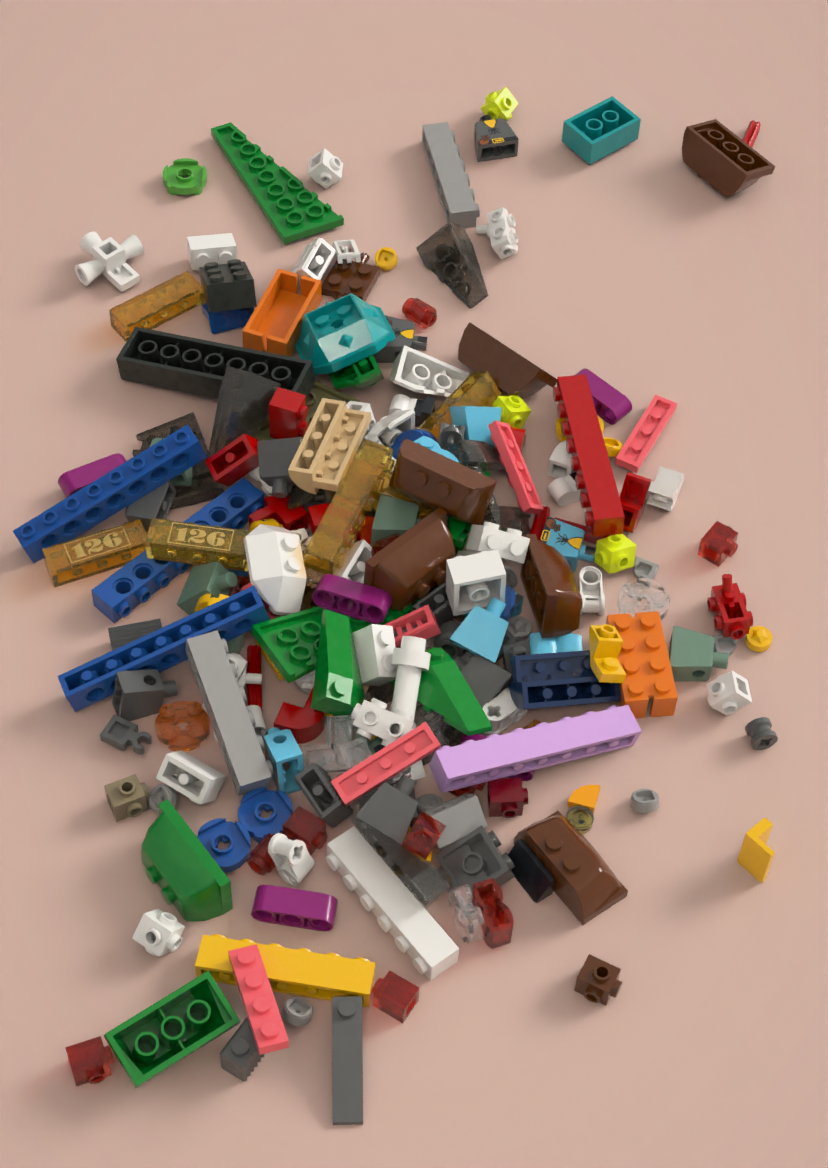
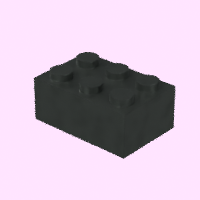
[199,259,257,313]

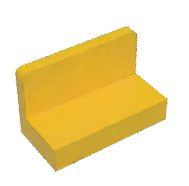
[737,817,775,883]

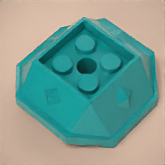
[295,293,396,376]

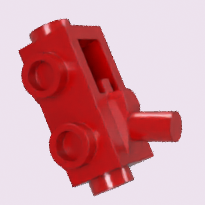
[707,574,753,640]

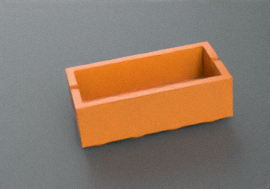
[242,268,322,357]
[606,611,678,718]

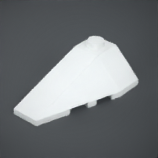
[389,345,490,402]
[342,409,415,487]

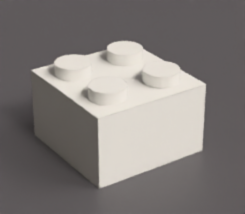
[446,549,506,616]

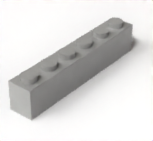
[422,122,480,230]
[185,630,274,796]

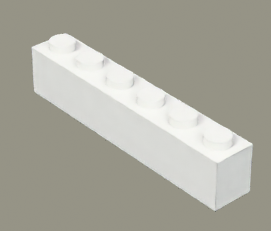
[326,827,459,981]

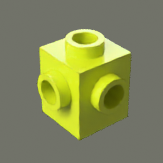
[480,87,518,121]
[492,395,532,429]
[594,534,637,574]

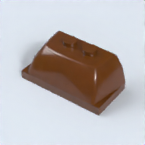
[682,119,775,197]
[458,322,557,399]
[389,439,497,525]
[364,507,456,611]
[520,534,582,638]
[513,811,628,925]

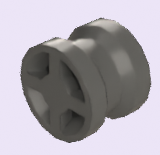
[745,717,778,750]

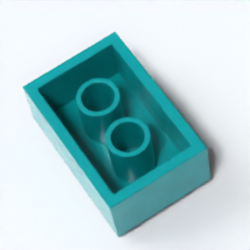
[562,96,641,165]

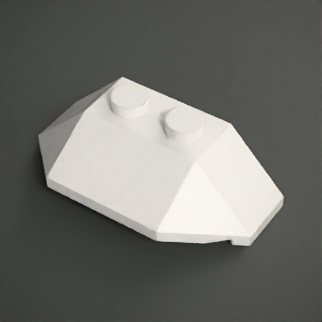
[243,524,307,616]

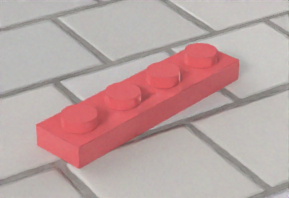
[615,395,677,473]
[488,420,544,515]
[331,722,441,807]
[228,944,289,1055]

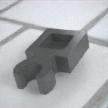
[100,715,152,755]

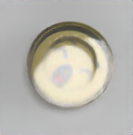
[566,805,594,834]

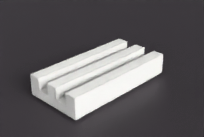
[332,239,361,264]

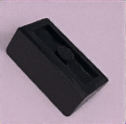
[508,839,555,903]

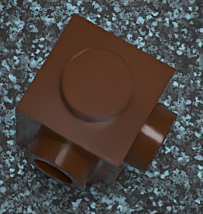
[574,954,623,1006]

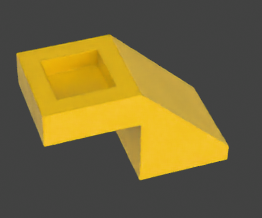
[589,624,626,683]

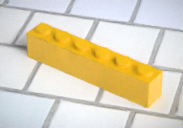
[195,934,376,1007]

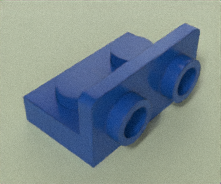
[201,303,254,334]

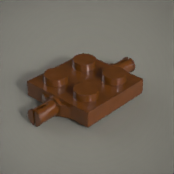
[321,253,380,301]

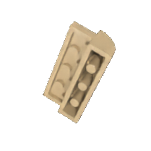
[288,398,372,494]

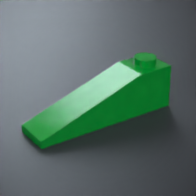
[311,609,365,721]
[391,647,492,736]

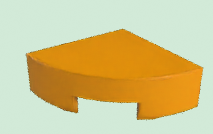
[567,785,601,813]

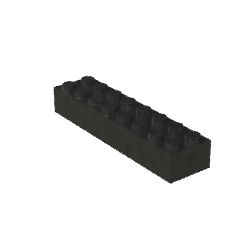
[116,327,315,409]

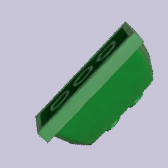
[141,799,233,922]
[104,970,240,1088]

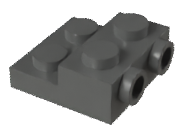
[435,825,515,904]

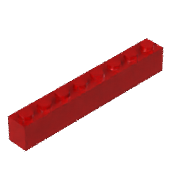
[553,374,625,537]

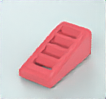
[384,605,441,647]

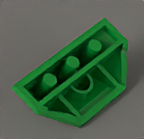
[328,355,384,389]

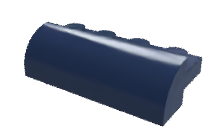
[509,650,621,709]

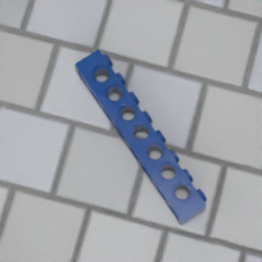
[13,424,207,564]
[91,477,265,623]
[57,585,270,712]

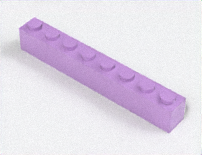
[429,705,642,793]

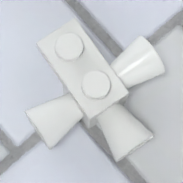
[75,232,144,292]

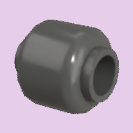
[433,621,466,659]

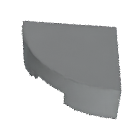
[633,556,659,588]
[713,635,737,656]

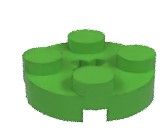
[163,158,207,195]

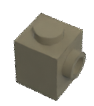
[104,774,150,822]

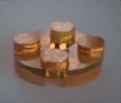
[155,701,210,752]

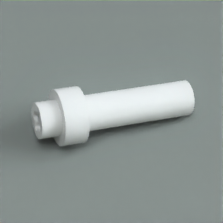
[390,636,431,734]

